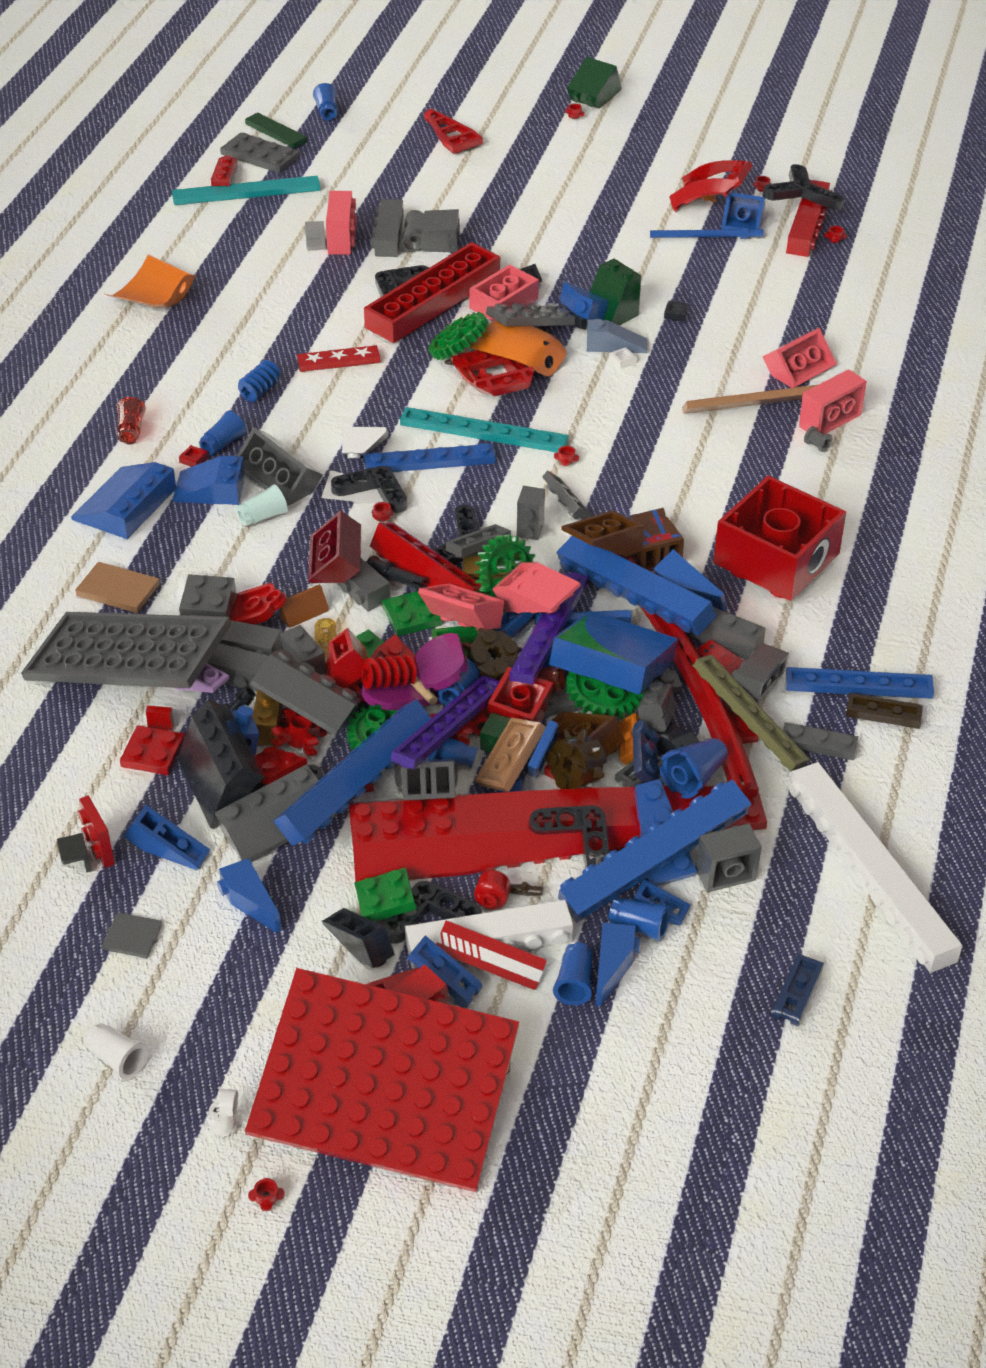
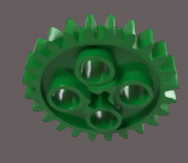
[428,312,489,360]
[474,535,536,598]
[566,671,646,719]
[347,704,398,750]

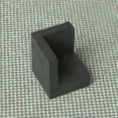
[56,833,92,872]

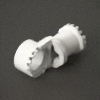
[209,1088,239,1138]

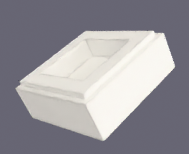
[609,347,637,369]

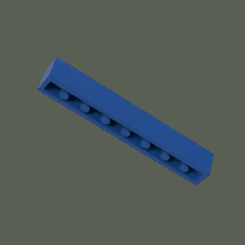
[556,536,717,636]
[273,699,431,846]
[558,779,751,923]

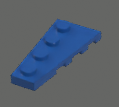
[634,779,697,886]

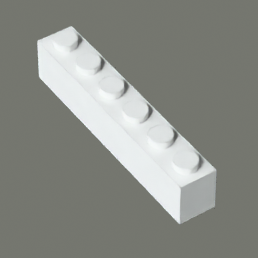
[405,900,573,969]

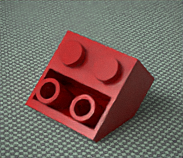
[325,628,368,689]

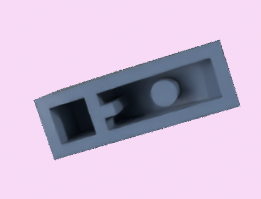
[586,319,647,353]

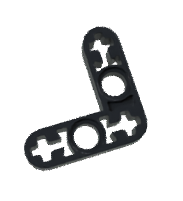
[375,265,429,297]
[331,466,407,513]
[528,805,609,868]
[383,881,482,944]

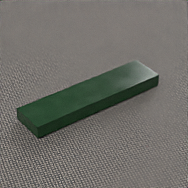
[245,112,307,149]

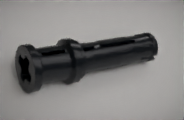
[366,555,429,590]

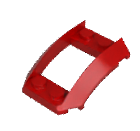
[669,160,753,212]
[451,350,534,396]

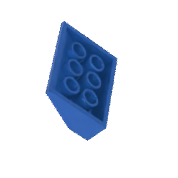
[71,462,176,540]

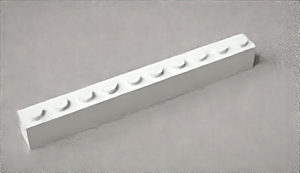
[789,762,962,973]

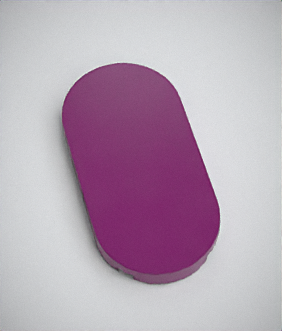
[415,633,468,690]
[361,671,442,710]

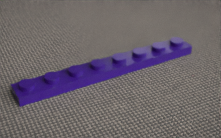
[510,572,588,685]
[391,675,500,769]

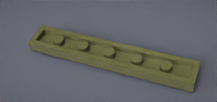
[693,655,810,771]

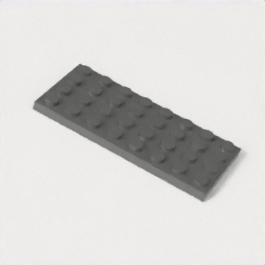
[21,612,232,688]

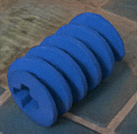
[238,360,281,403]

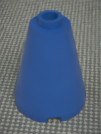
[660,738,728,798]

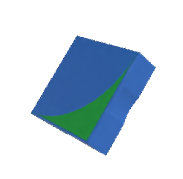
[549,610,678,695]

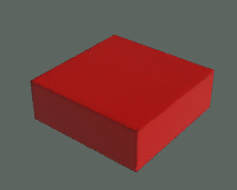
[179,445,209,467]
[145,705,174,731]

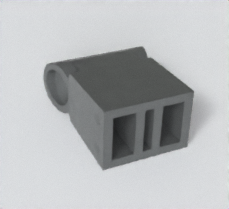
[402,209,460,253]
[395,758,458,800]

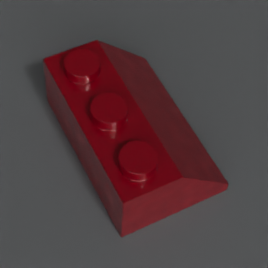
[308,510,361,584]

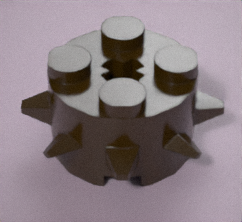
[462,628,522,681]
[546,729,607,789]

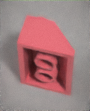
[762,327,837,388]
[419,583,504,631]

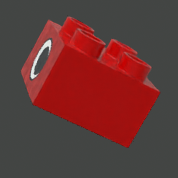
[713,475,847,601]

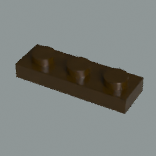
[846,693,923,729]

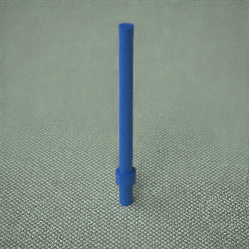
[650,227,764,239]

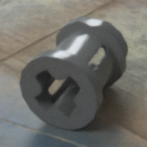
[804,426,832,452]

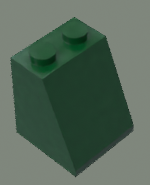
[567,57,622,109]
[590,258,641,325]

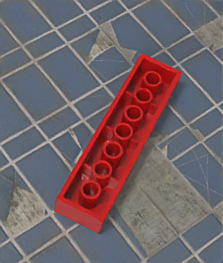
[364,242,501,343]

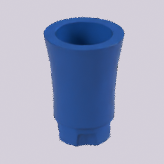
[313,83,338,121]
[199,411,246,456]
[438,658,480,706]
[609,898,671,942]
[553,942,592,1006]

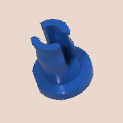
[427,737,478,769]

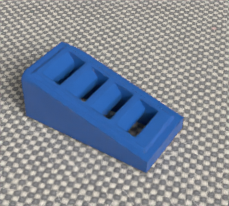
[633,879,691,926]

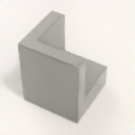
[305,221,326,251]

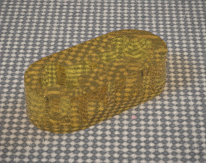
[315,618,337,657]

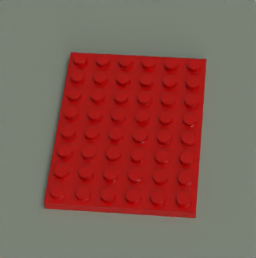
[245,968,520,1192]

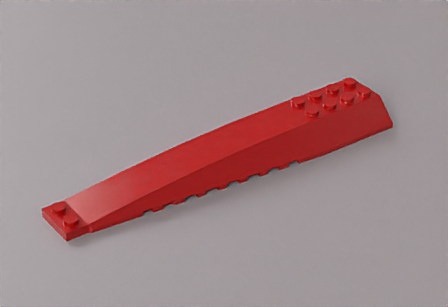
[349,786,767,882]

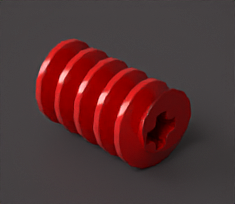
[361,655,417,690]

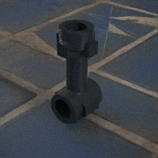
[222,686,256,711]

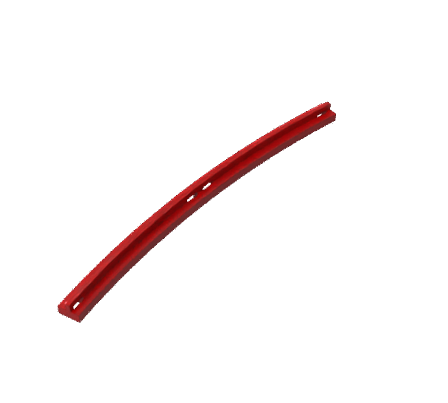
[612,552,759,797]

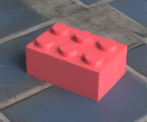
[326,190,357,255]
[469,264,539,321]
[799,369,867,434]

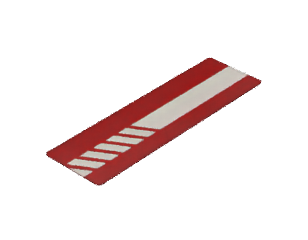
[436,920,547,990]

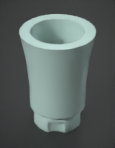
[236,484,288,526]

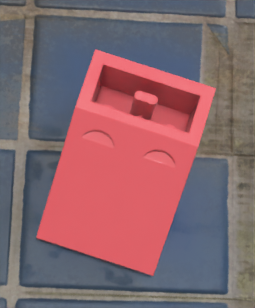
[493,562,581,614]

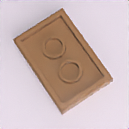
[75,562,160,613]
[475,718,546,792]

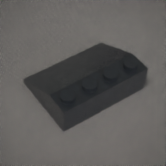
[178,699,264,829]

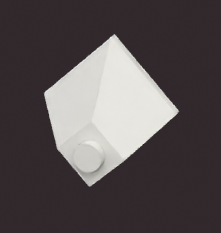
[342,427,388,459]

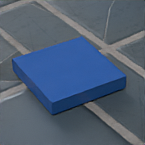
[528,720,559,778]

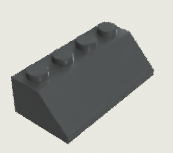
[237,427,323,506]
[250,650,362,735]
[215,764,336,861]

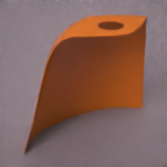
[103,254,195,308]
[469,321,567,376]

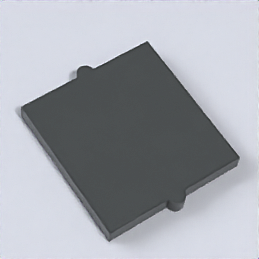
[101,912,163,959]

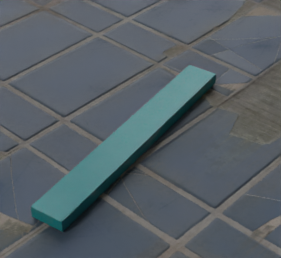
[172,175,321,205]
[400,407,569,452]

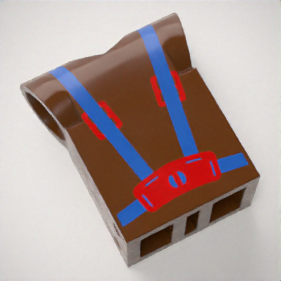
[626,507,684,572]

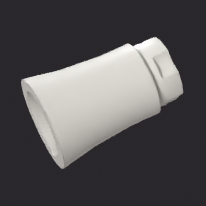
[84,1022,149,1080]

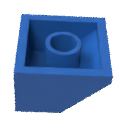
[721,192,766,230]

